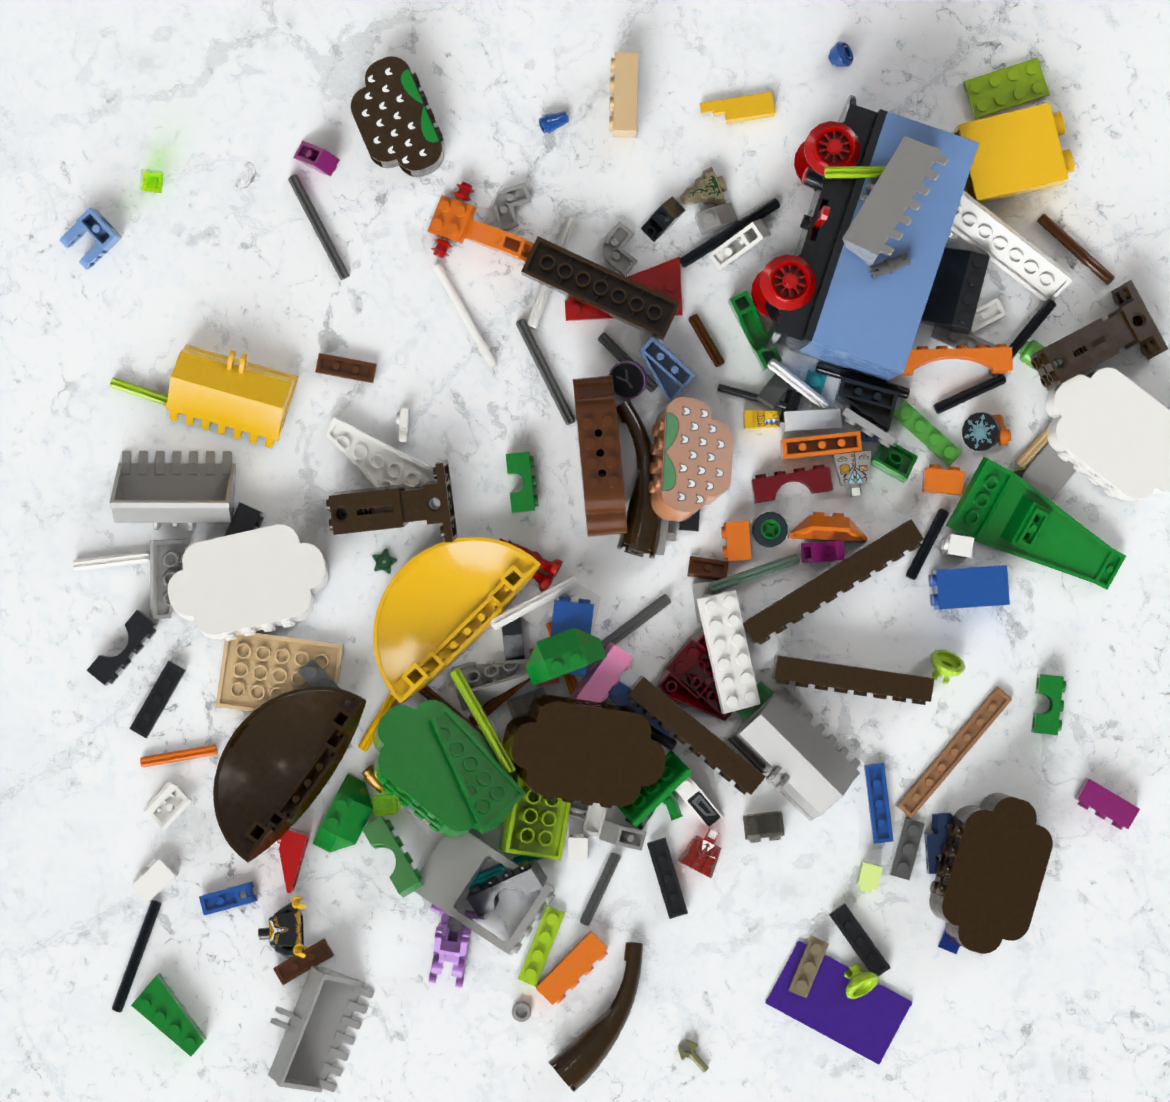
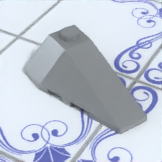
[451,659,530,711]

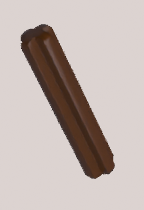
[688,314,725,367]

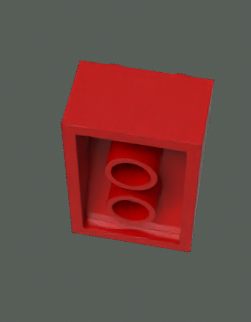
[277,828,311,893]

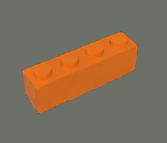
[780,431,862,460]
[536,931,608,1005]

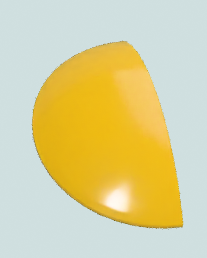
[373,537,541,704]

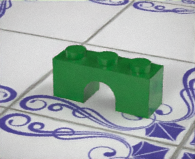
[506,452,539,513]
[1031,674,1066,735]

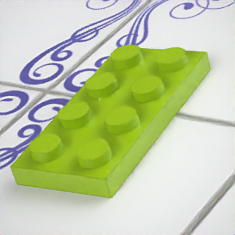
[963,57,1050,119]

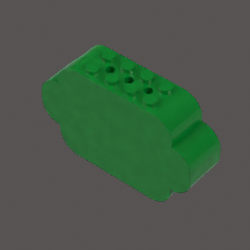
[373,700,514,838]

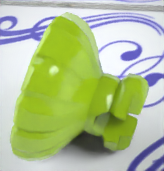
[930,650,966,684]
[844,963,879,999]

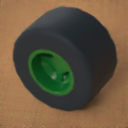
[752,512,788,547]

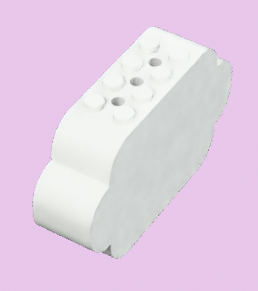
[1045,368,1170,501]
[168,524,328,641]

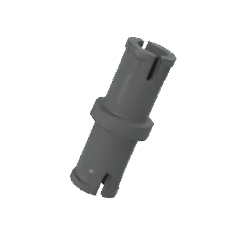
[868,253,911,279]

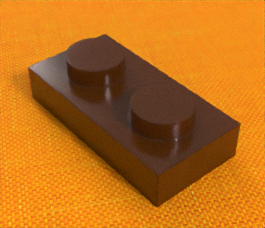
[687,556,729,581]

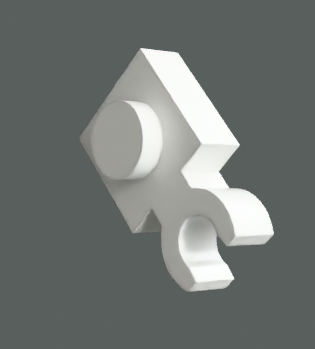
[396,408,409,443]

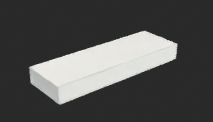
[784,409,842,432]

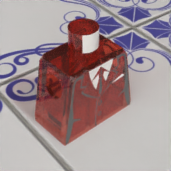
[677,828,721,878]

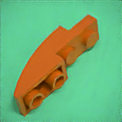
[465,220,534,262]

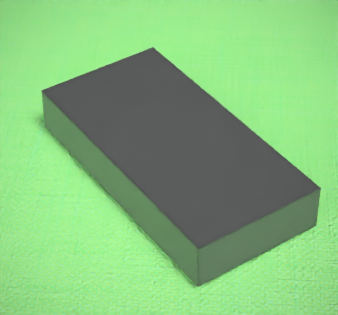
[757,373,791,409]

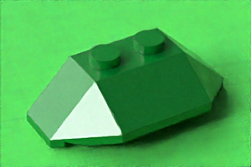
[526,627,607,686]
[312,774,373,852]

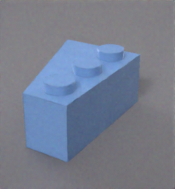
[639,336,697,403]

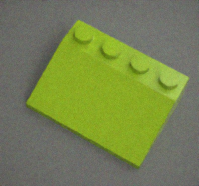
[499,772,571,861]

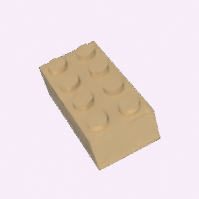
[609,52,639,138]

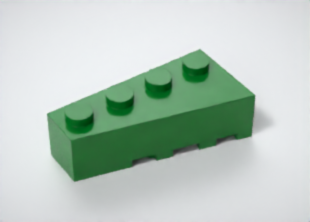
[131,973,207,1057]

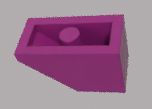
[293,141,340,177]

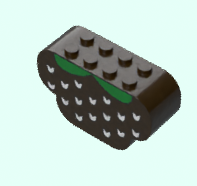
[351,56,444,177]

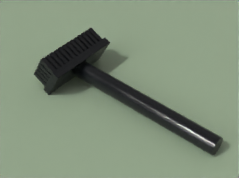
[717,384,802,423]

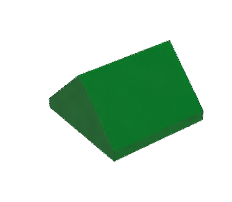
[871,443,918,483]

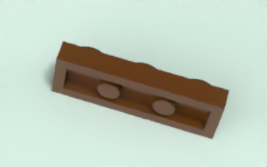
[315,353,377,383]
[273,938,334,985]

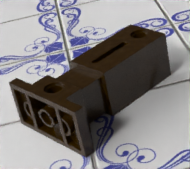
[1029,280,1168,391]
[326,460,458,542]

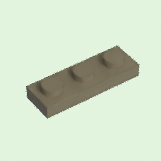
[788,935,829,998]

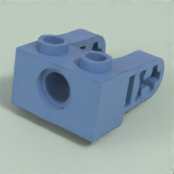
[60,208,123,270]

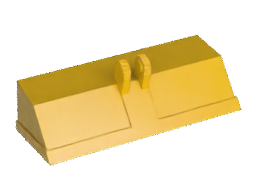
[166,345,299,448]

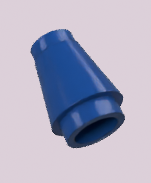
[539,111,569,134]

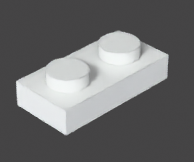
[970,298,1007,334]

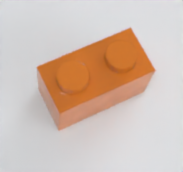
[922,464,965,496]
[721,520,752,562]

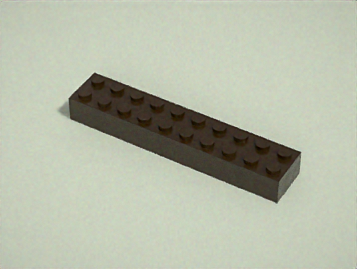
[743,519,924,644]

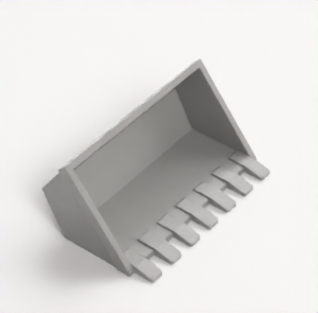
[109,451,236,530]

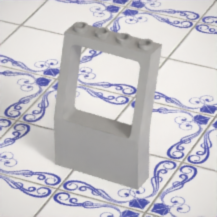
[414,832,556,955]

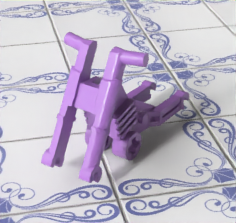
[428,904,484,988]

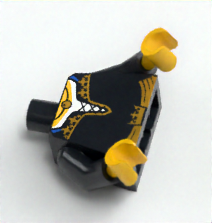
[258,896,307,958]

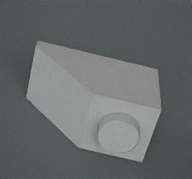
[695,203,738,235]
[599,820,647,851]

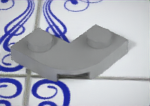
[493,182,532,231]
[603,221,638,276]

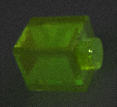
[139,169,163,193]
[372,794,402,816]

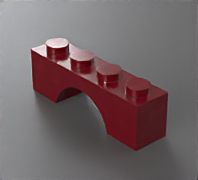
[751,464,833,504]

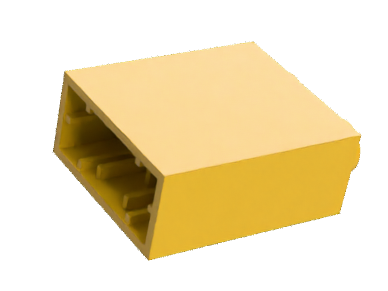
[953,103,1075,204]

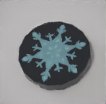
[962,412,1000,451]

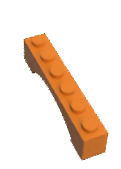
[898,344,1013,376]

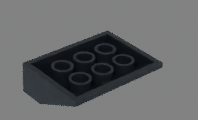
[921,247,990,335]

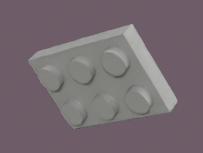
[842,407,898,448]

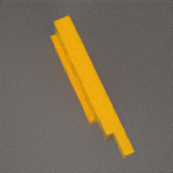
[700,91,775,124]

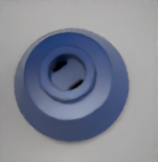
[828,41,853,67]

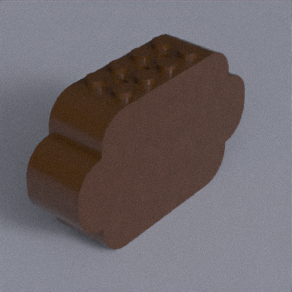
[573,375,627,537]

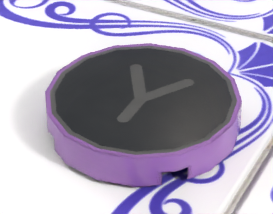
[609,360,647,399]

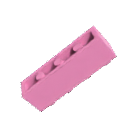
[569,641,633,703]

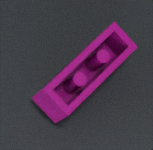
[1074,778,1140,830]

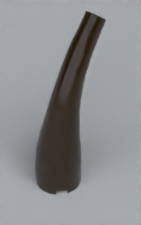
[616,399,661,559]
[548,942,643,1092]

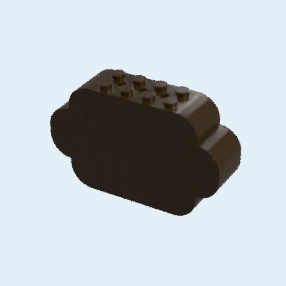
[503,695,666,808]
[929,793,1053,954]

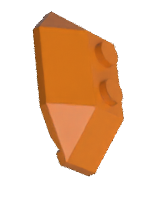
[788,512,868,542]

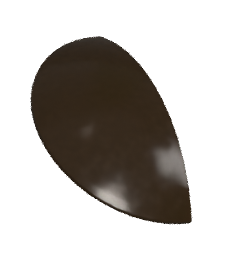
[213,686,366,863]

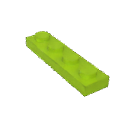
[518,906,565,987]

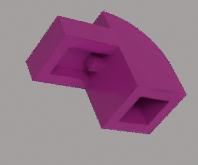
[801,540,845,563]

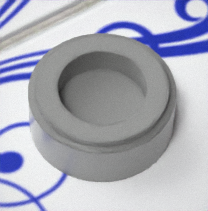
[512,1001,531,1022]

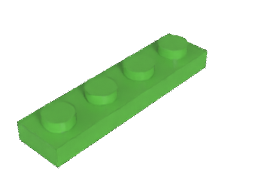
[893,400,962,467]

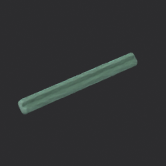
[709,554,800,593]

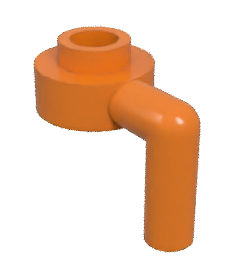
[992,414,1011,446]

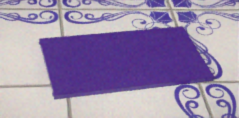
[765,940,912,1065]

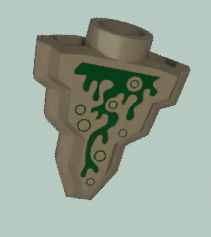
[680,167,727,206]

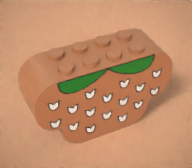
[649,397,733,522]

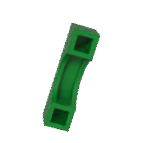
[728,290,782,371]
[361,816,423,898]

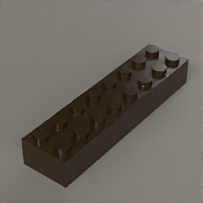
[521,236,681,340]
[772,655,934,705]
[626,675,766,795]

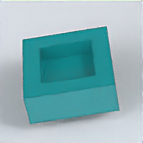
[804,370,827,395]

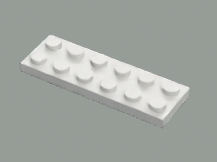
[697,589,760,714]

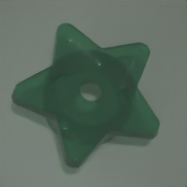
[372,549,397,574]

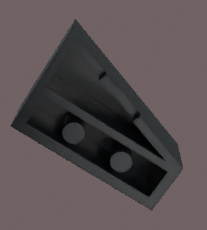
[835,377,899,432]

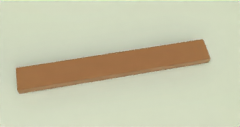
[896,686,1012,819]

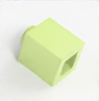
[856,861,883,893]

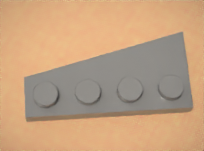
[150,539,189,619]

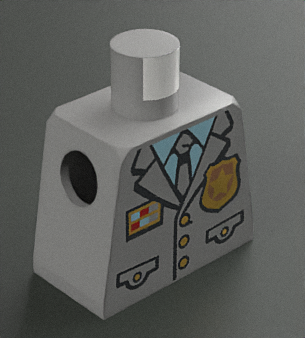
[832,451,871,497]

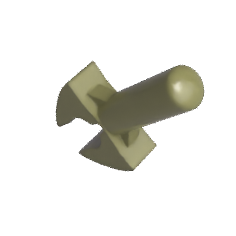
[678,1039,709,1072]

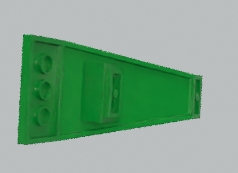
[945,457,1126,590]

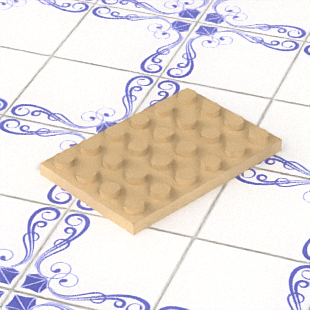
[215,633,344,712]

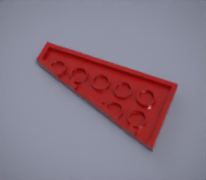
[565,257,683,321]

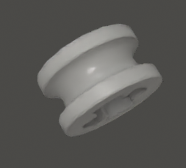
[569,807,587,820]

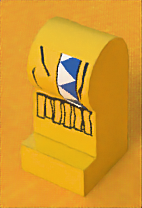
[743,410,780,429]

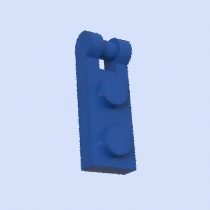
[199,881,258,916]

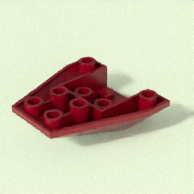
[656,630,733,721]

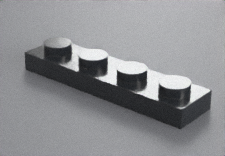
[129,660,186,739]
[647,838,688,919]
[829,903,891,976]

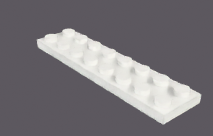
[951,191,1074,302]

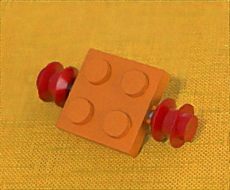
[427,182,477,259]

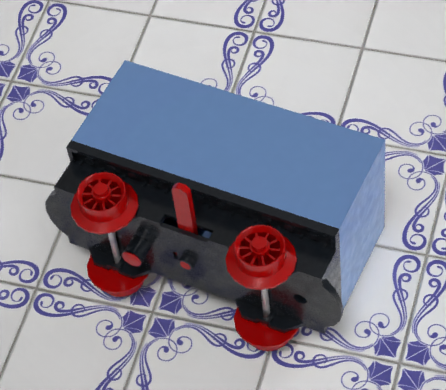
[751,95,979,382]

